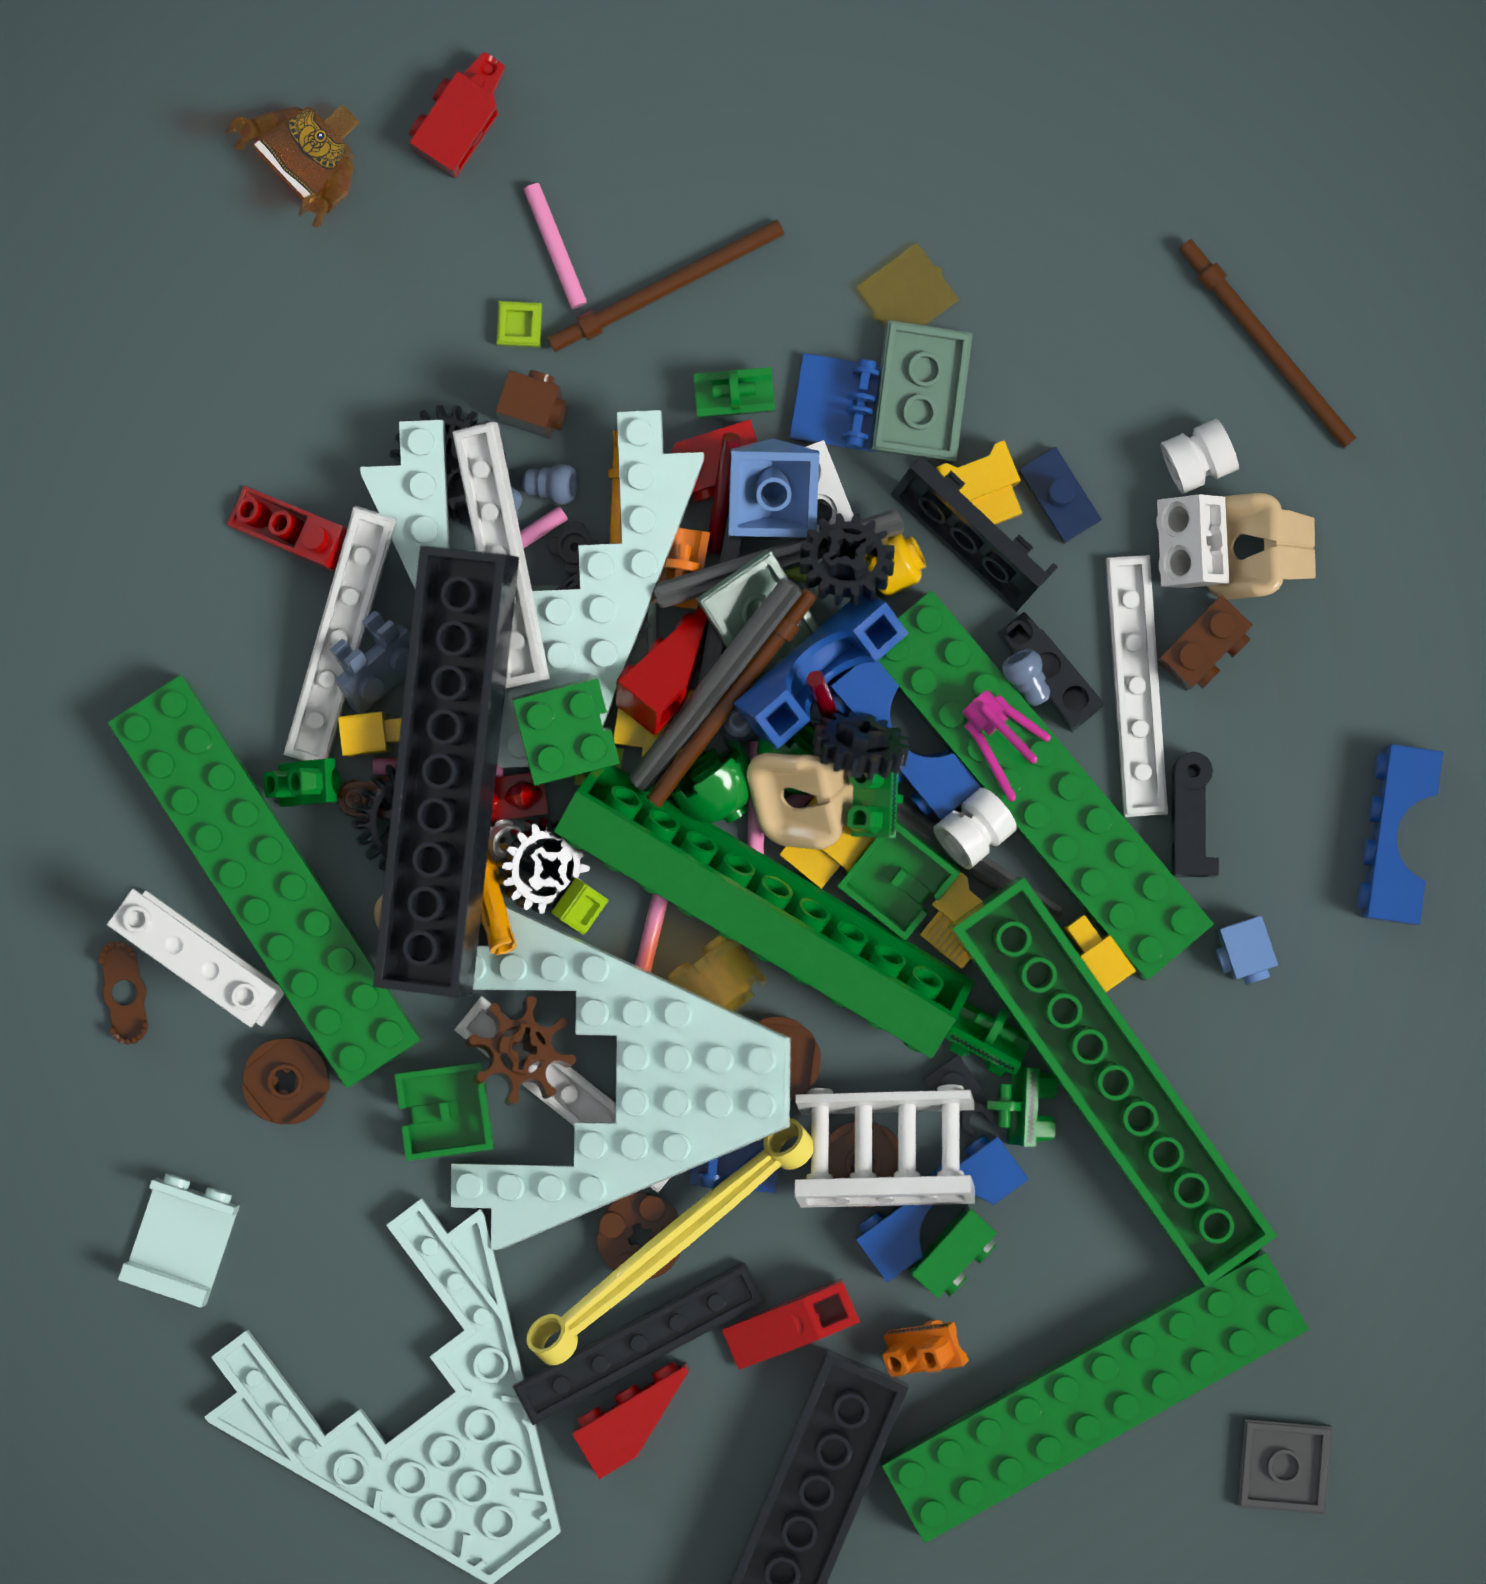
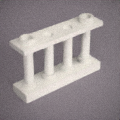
[107,889,285,1028]
[795,1084,975,1208]

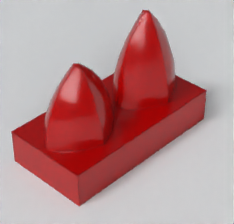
[491,773,549,823]

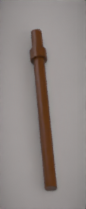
[547,220,785,353]
[1178,239,1356,449]
[646,587,818,807]

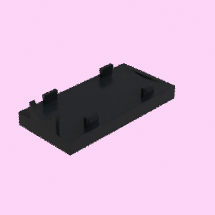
[890,456,1058,612]

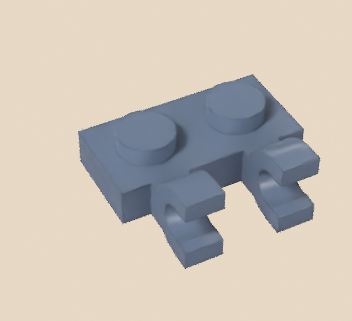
[329,610,410,714]

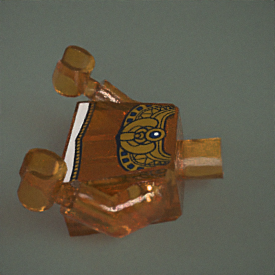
[225,104,360,228]

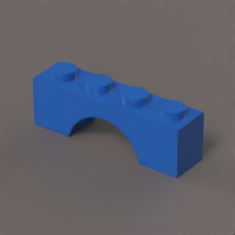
[733,594,909,749]
[827,661,981,820]
[1357,744,1443,925]
[855,1134,1029,1282]

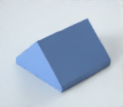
[728,438,819,538]

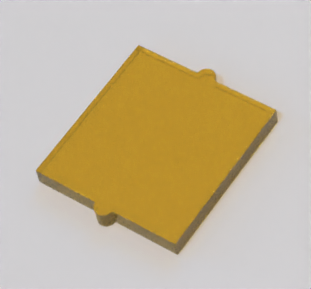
[856,243,959,327]

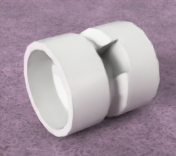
[1160,418,1239,494]
[934,787,1017,870]

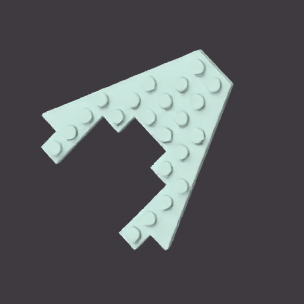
[360,410,705,768]
[451,906,790,1250]
[205,1198,561,1584]

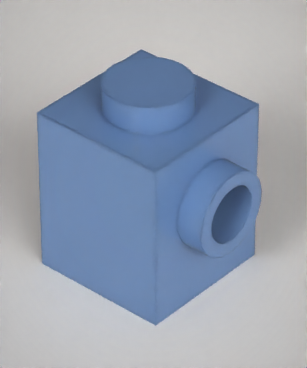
[1215,916,1278,985]

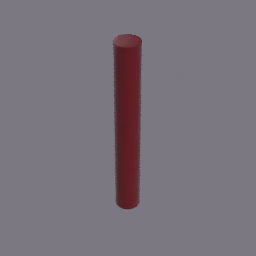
[707,433,740,554]
[807,671,839,720]

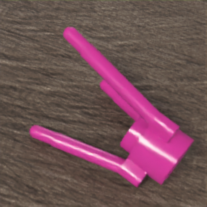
[962,689,1051,801]

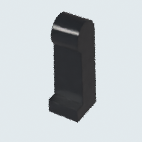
[998,612,1104,732]
[1171,752,1219,878]

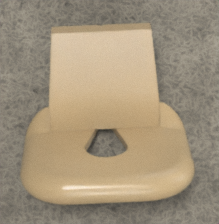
[1207,493,1316,600]
[747,753,853,850]

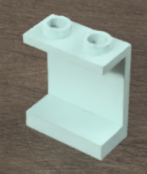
[118,1173,240,1308]

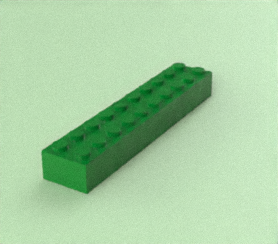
[878,590,1214,981]
[108,675,424,1089]
[554,765,975,1058]
[947,876,1277,1287]
[880,1249,1309,1544]

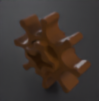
[465,996,576,1106]

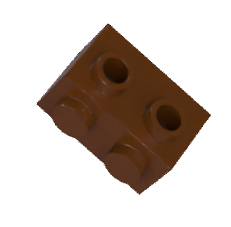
[496,370,568,439]
[1157,595,1253,691]

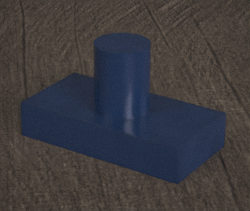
[1018,447,1102,544]

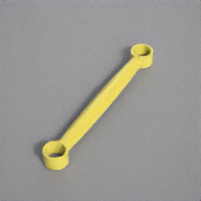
[527,1119,813,1365]

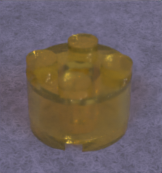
[667,936,768,1012]

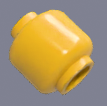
[868,534,926,596]

